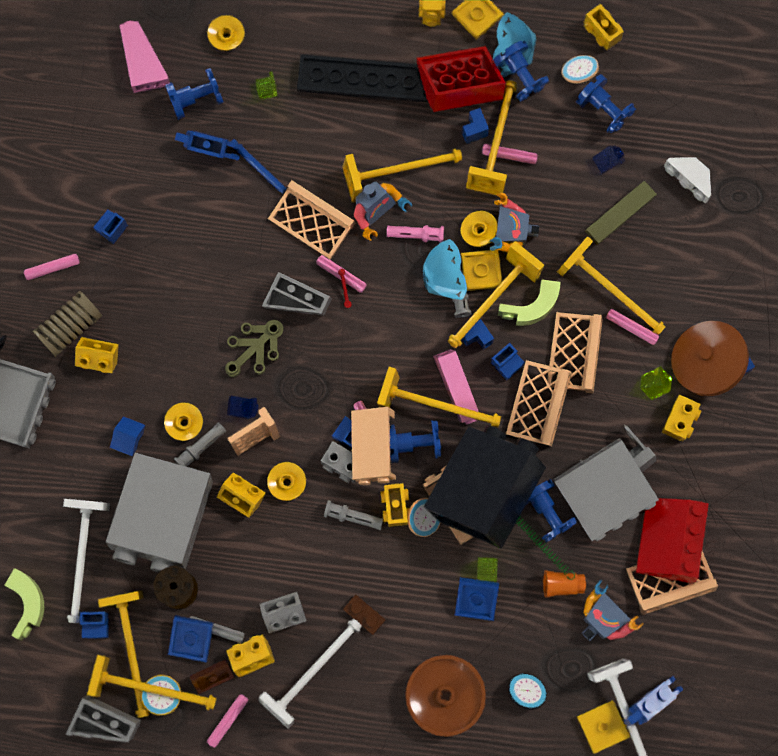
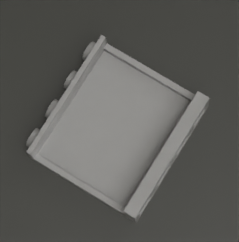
[0,359,56,449]
[553,438,659,541]

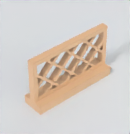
[268,180,356,260]
[547,312,603,393]
[506,360,572,447]
[228,407,280,456]
[626,551,718,615]

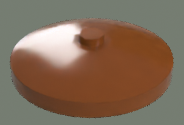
[671,321,749,396]
[406,655,486,736]

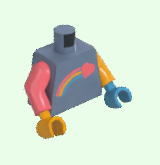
[354,181,412,241]
[489,193,539,252]
[582,580,643,641]

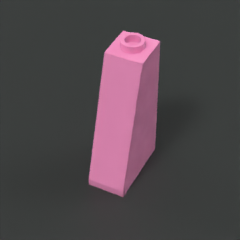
[120,21,170,93]
[433,349,479,424]

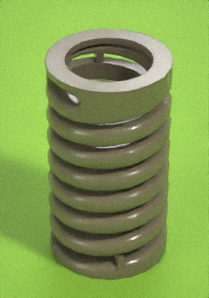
[32,291,103,357]

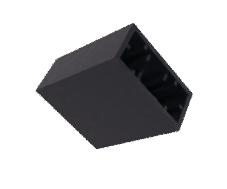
[424,425,546,549]

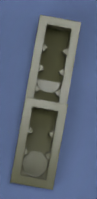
[585,181,657,245]

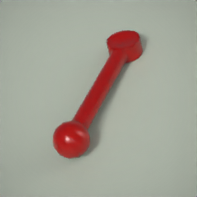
[338,269,352,308]

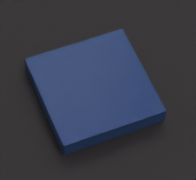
[455,577,499,621]
[168,615,214,662]

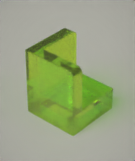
[256,71,278,99]
[640,366,672,400]
[477,557,498,582]

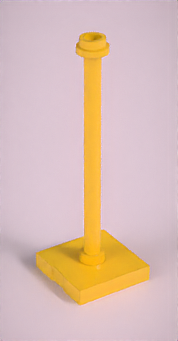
[466,80,517,196]
[343,149,462,203]
[557,236,666,335]
[448,241,544,348]
[377,367,501,428]
[98,590,149,718]
[87,655,216,710]

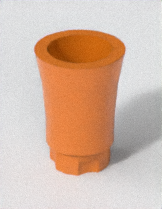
[543,570,586,598]

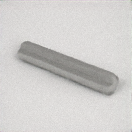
[189,616,244,643]

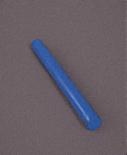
[231,139,287,194]

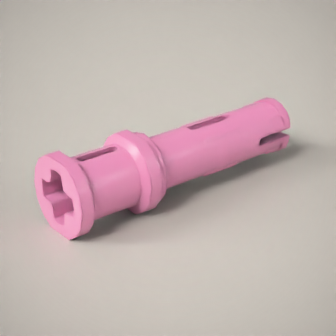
[387,225,444,243]

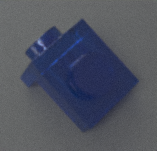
[592,145,625,174]
[227,396,258,419]

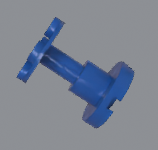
[493,41,549,102]
[165,68,224,119]
[576,74,636,133]
[390,420,441,464]
[526,479,577,543]

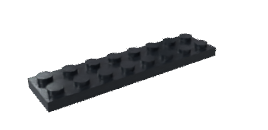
[297,54,429,103]

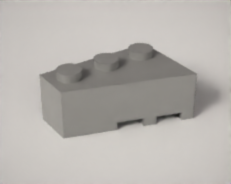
[262,272,332,316]
[66,695,141,742]

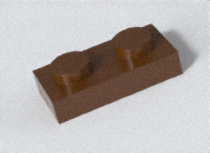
[343,594,386,635]
[190,659,234,694]

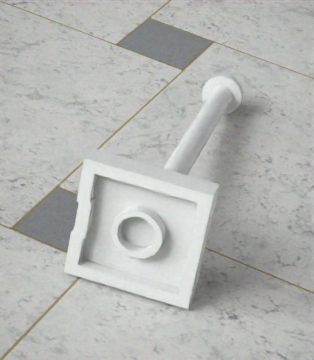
[63,499,110,623]
[259,618,362,729]
[587,658,647,756]

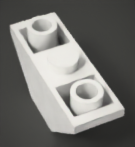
[664,157,711,204]

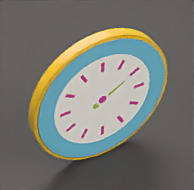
[141,675,181,715]

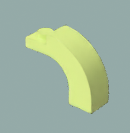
[498,280,561,326]
[5,568,44,640]

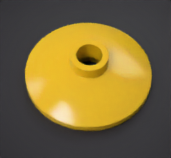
[207,15,244,51]
[461,211,498,247]
[164,403,203,441]
[267,462,306,501]

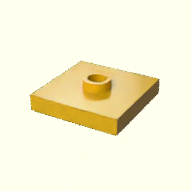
[452,0,504,40]
[461,249,502,291]
[577,700,630,754]

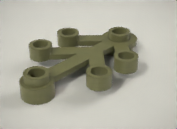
[225,320,283,378]

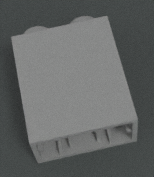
[106,453,213,573]

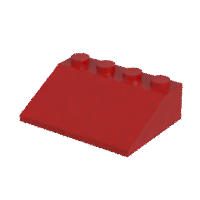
[416,46,506,112]
[636,498,709,584]

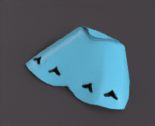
[493,12,536,77]
[423,239,467,300]

